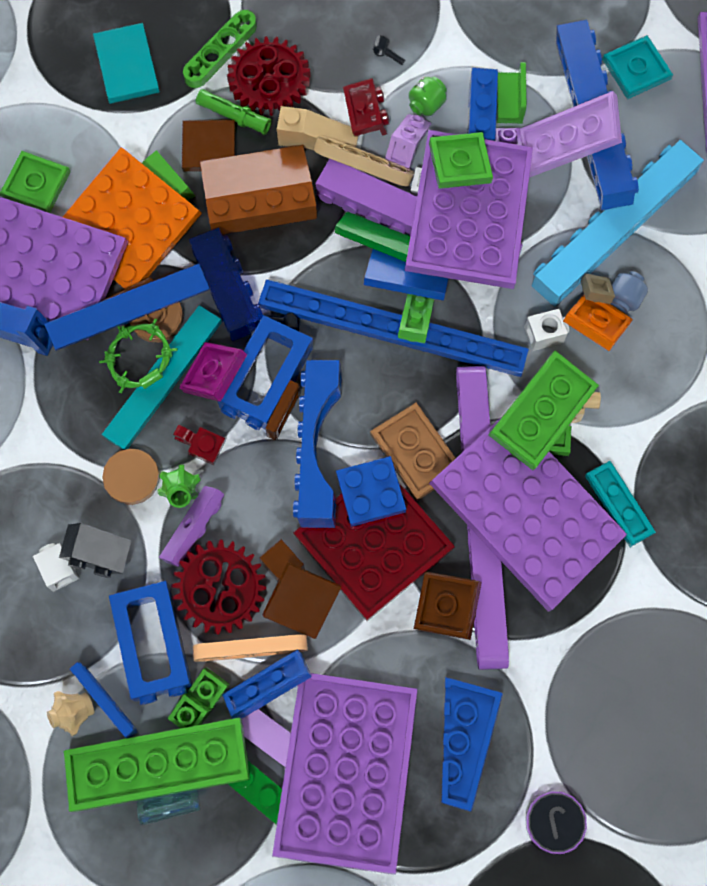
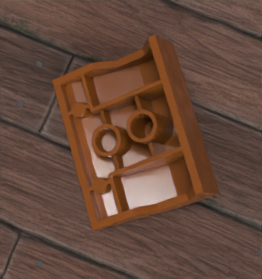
[200,145,317,236]

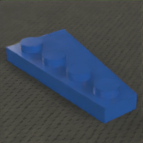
[442,677,503,812]

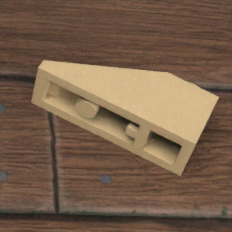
[277,106,358,150]

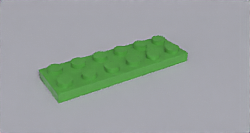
[64,718,250,812]

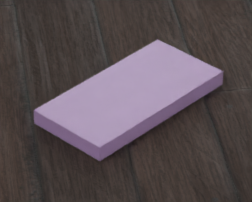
[520,91,622,178]

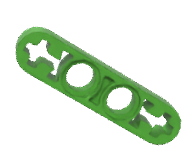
[183,10,257,88]

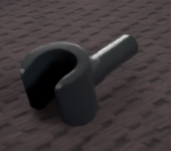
[373,35,405,65]
[262,313,299,331]

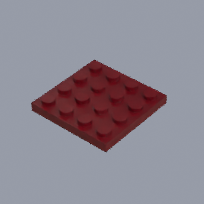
[293,483,455,621]

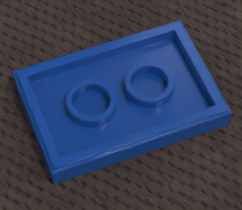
[364,249,449,301]

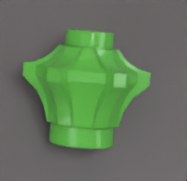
[157,465,201,508]

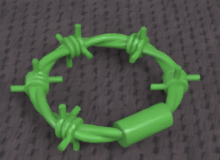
[99,318,178,393]

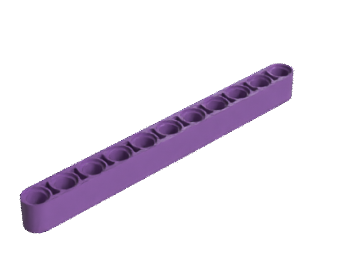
[456,366,509,670]

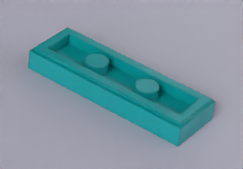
[585,461,656,548]

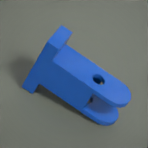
[0,302,53,356]

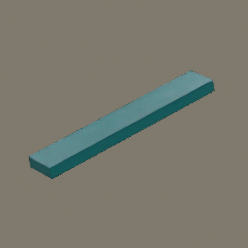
[102,305,222,450]

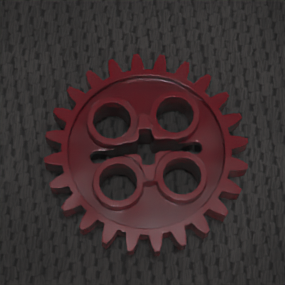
[227,36,311,116]
[171,539,266,635]

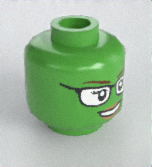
[408,77,447,116]

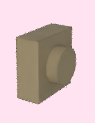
[580,273,615,304]

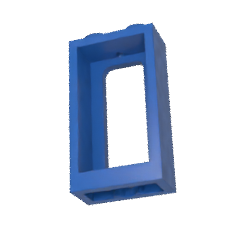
[217,315,313,430]
[109,581,192,705]

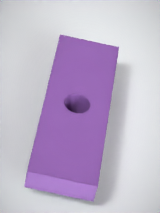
[159,486,224,567]

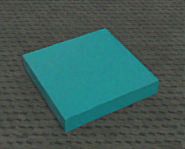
[602,35,673,100]

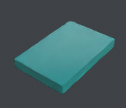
[93,23,160,103]

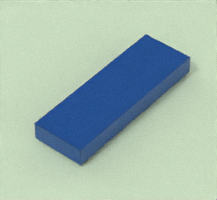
[222,649,312,719]
[70,662,138,738]

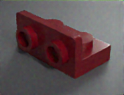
[343,78,390,137]

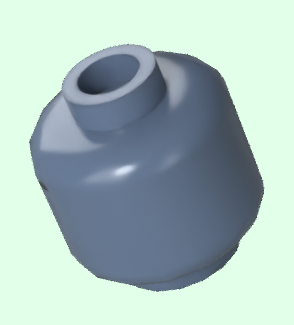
[610,271,648,313]

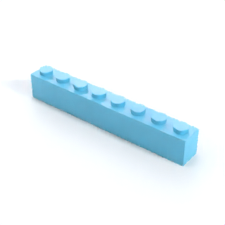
[532,140,704,307]

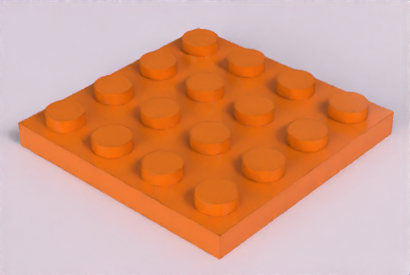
[63,147,202,289]

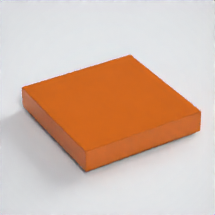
[563,295,633,351]

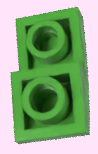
[168,667,230,728]

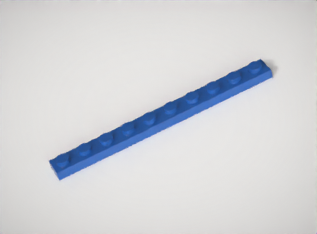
[258,279,529,377]

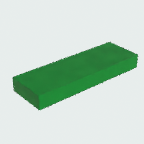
[335,211,410,262]

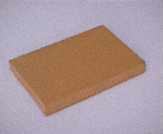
[370,403,456,501]

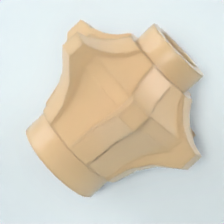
[47,691,94,736]

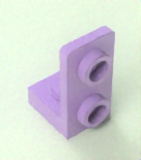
[385,114,431,169]

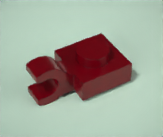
[173,425,226,465]

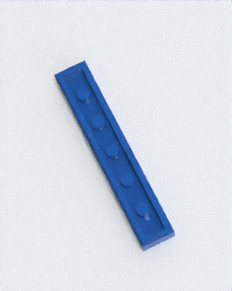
[44,264,210,351]

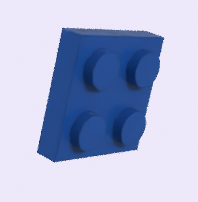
[336,456,406,527]

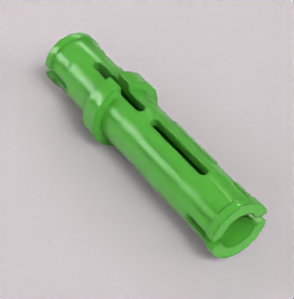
[196,89,271,135]

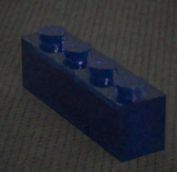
[189,228,263,342]

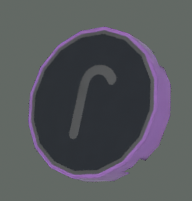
[526,792,587,854]

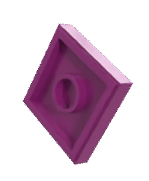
[179,342,247,402]

